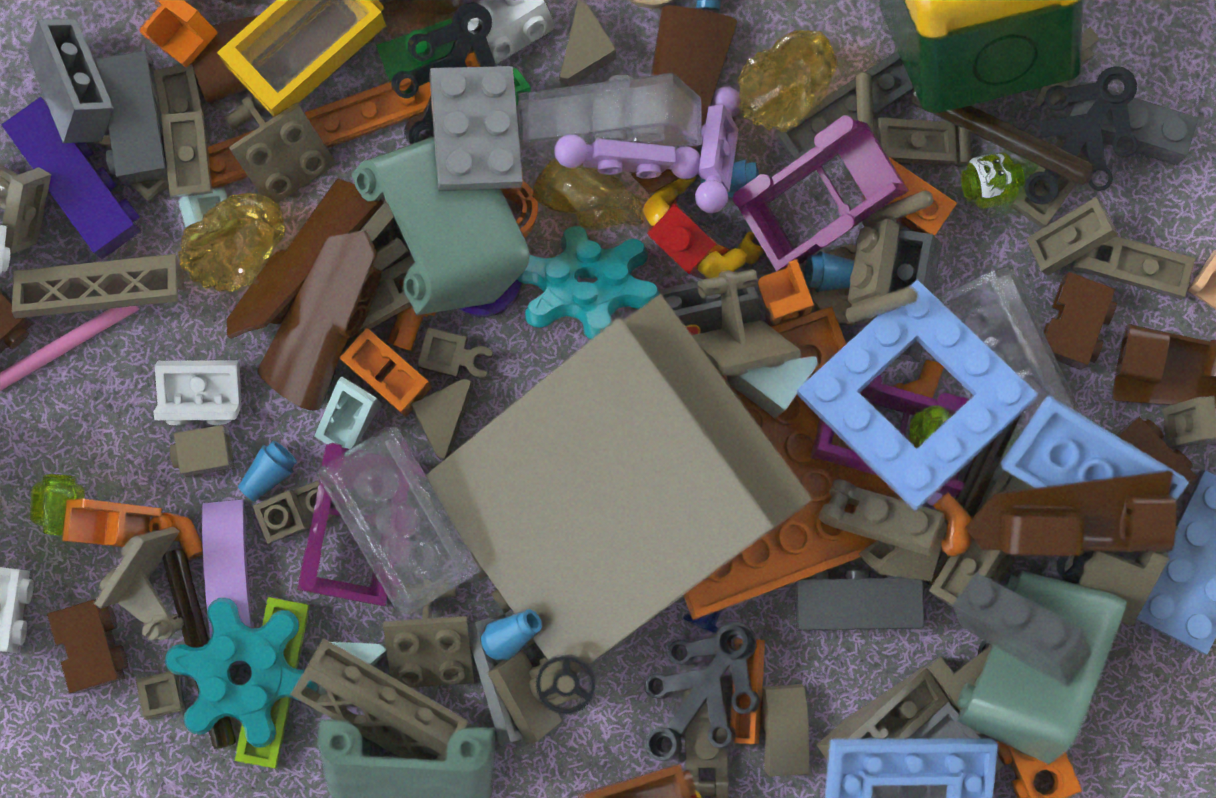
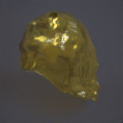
[738,30,838,132]
[532,158,645,231]
[178,193,286,292]

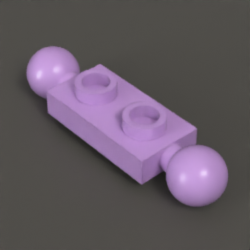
[695,87,742,213]
[554,134,701,179]

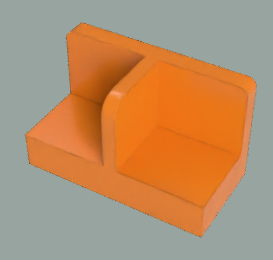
[139,0,218,67]
[758,259,814,327]
[62,499,162,548]

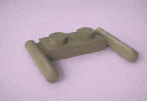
[856,71,972,166]
[845,191,933,324]

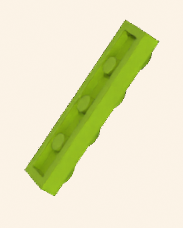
[234,597,310,769]

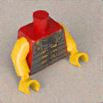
[643,176,764,280]

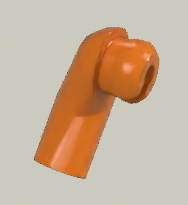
[893,359,944,398]
[933,492,972,556]
[149,512,203,560]

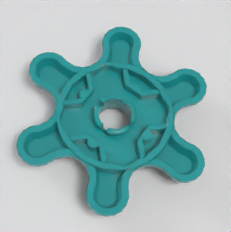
[517,226,660,340]
[165,597,318,748]

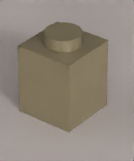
[170,425,235,477]

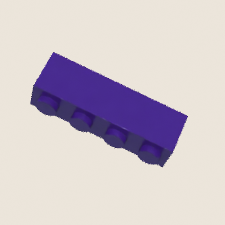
[1,97,141,259]

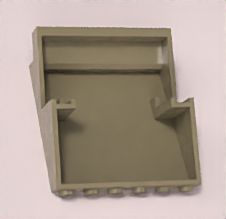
[419,294,813,674]

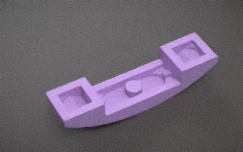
[202,499,254,665]

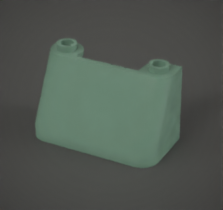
[351,137,529,315]
[957,570,1127,765]
[318,718,496,798]

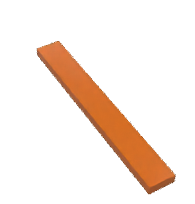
[208,52,480,189]

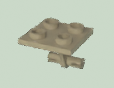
[223,96,337,208]
[692,269,801,376]
[94,527,184,640]
[383,578,474,688]

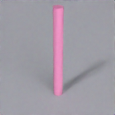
[0,306,140,391]

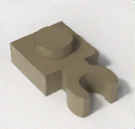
[417,327,493,379]

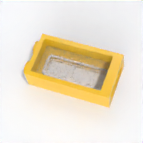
[217,0,386,117]

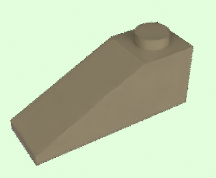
[817,667,949,761]

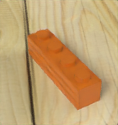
[730,638,765,744]

